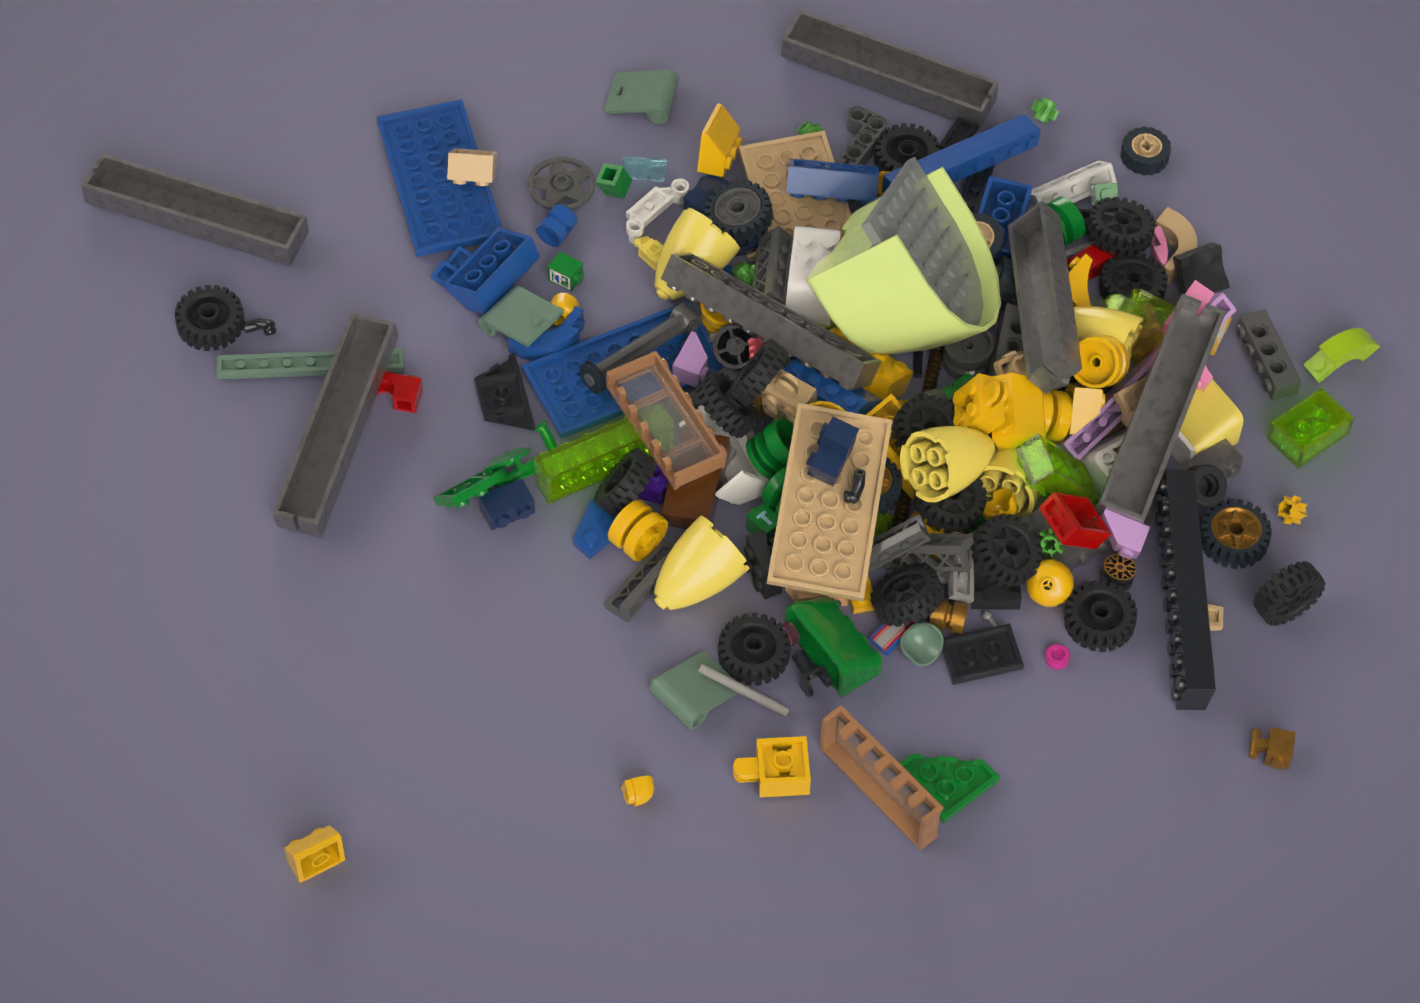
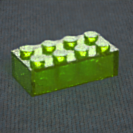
[1015,433,1100,505]

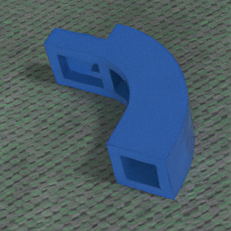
[508,306,585,361]

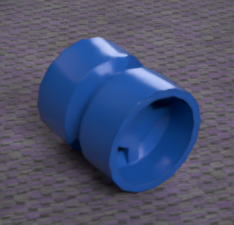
[536,204,577,247]

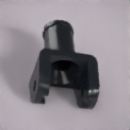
[791,649,833,697]

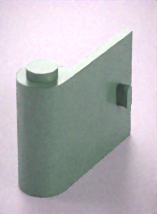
[604,70,679,124]
[478,285,564,347]
[649,651,739,730]

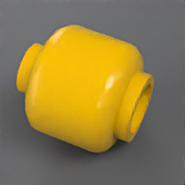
[550,293,580,326]

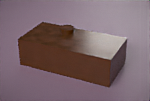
[661,429,731,529]

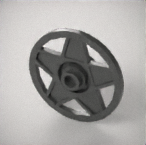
[528,157,595,210]

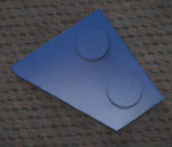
[573,499,615,559]

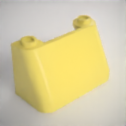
[1180,379,1244,457]

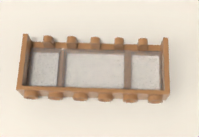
[606,351,727,490]
[820,705,944,851]

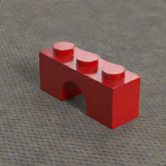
[377,371,423,413]

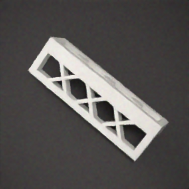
[1031,161,1117,205]

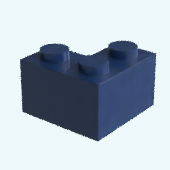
[806,416,859,487]

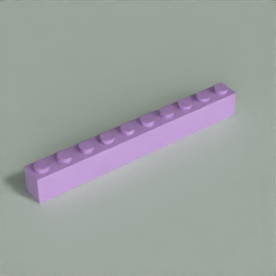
[1052,292,1237,463]

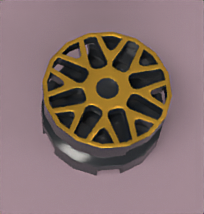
[1099,554,1137,591]

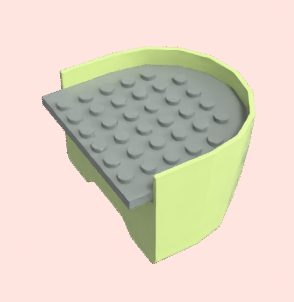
[806,157,1001,355]

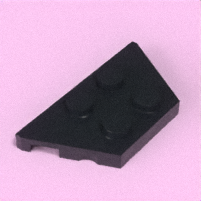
[474,353,535,430]

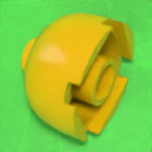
[1025,559,1074,607]

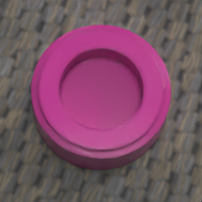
[1045,644,1070,669]

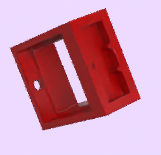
[1039,492,1112,549]

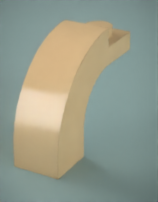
[1155,207,1197,285]

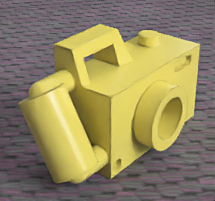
[634,236,663,271]

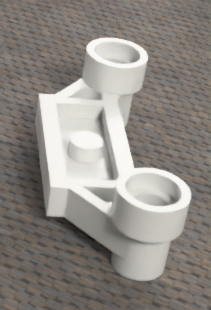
[626,179,689,244]

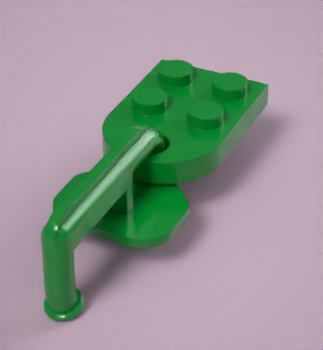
[433,421,560,508]

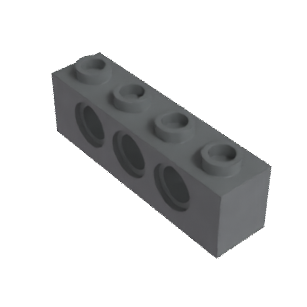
[988,303,1024,376]
[1236,309,1301,400]

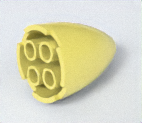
[654,208,740,301]
[1074,306,1144,359]
[900,426,995,503]
[976,445,1044,519]
[653,516,750,610]

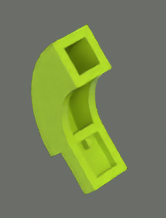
[1303,328,1380,383]

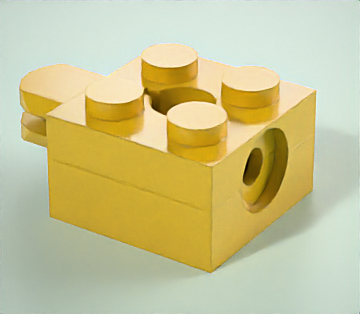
[953,373,1009,435]
[733,736,811,797]

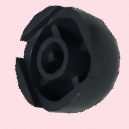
[713,323,757,370]

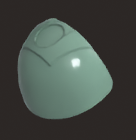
[900,623,944,667]

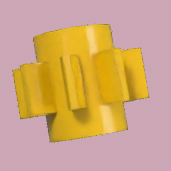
[1277,495,1308,525]

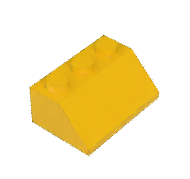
[697,103,743,177]
[992,373,1046,450]

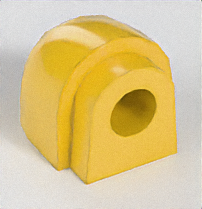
[621,776,654,807]

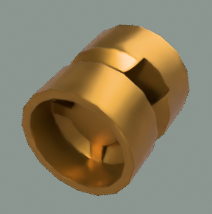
[930,599,968,634]

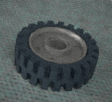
[705,180,773,245]

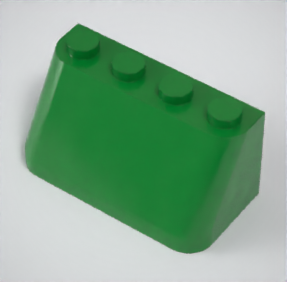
[785,596,882,697]

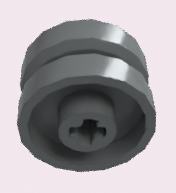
[942,329,995,380]

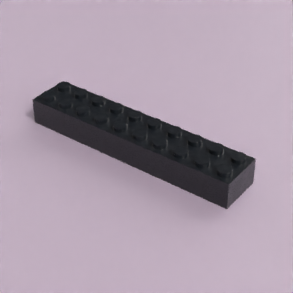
[1153,469,1216,710]

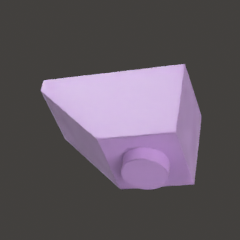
[672,331,710,388]
[1101,509,1150,559]

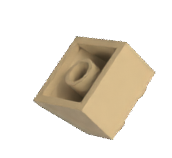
[447,148,498,186]

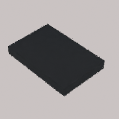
[942,623,1024,685]

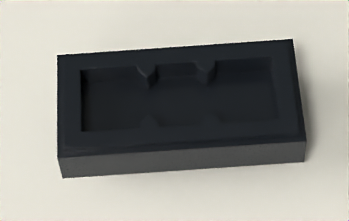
[940,117,978,150]

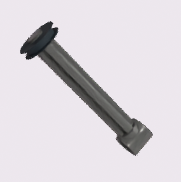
[579,303,702,394]

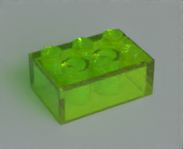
[1266,388,1354,469]

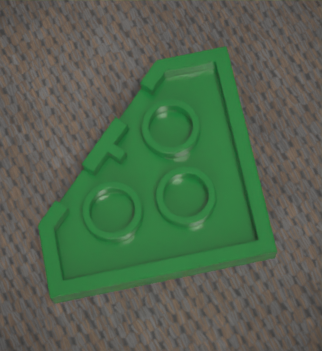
[893,754,1000,824]

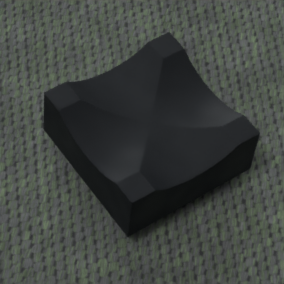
[1173,242,1230,295]
[744,530,782,600]
[971,559,1022,610]

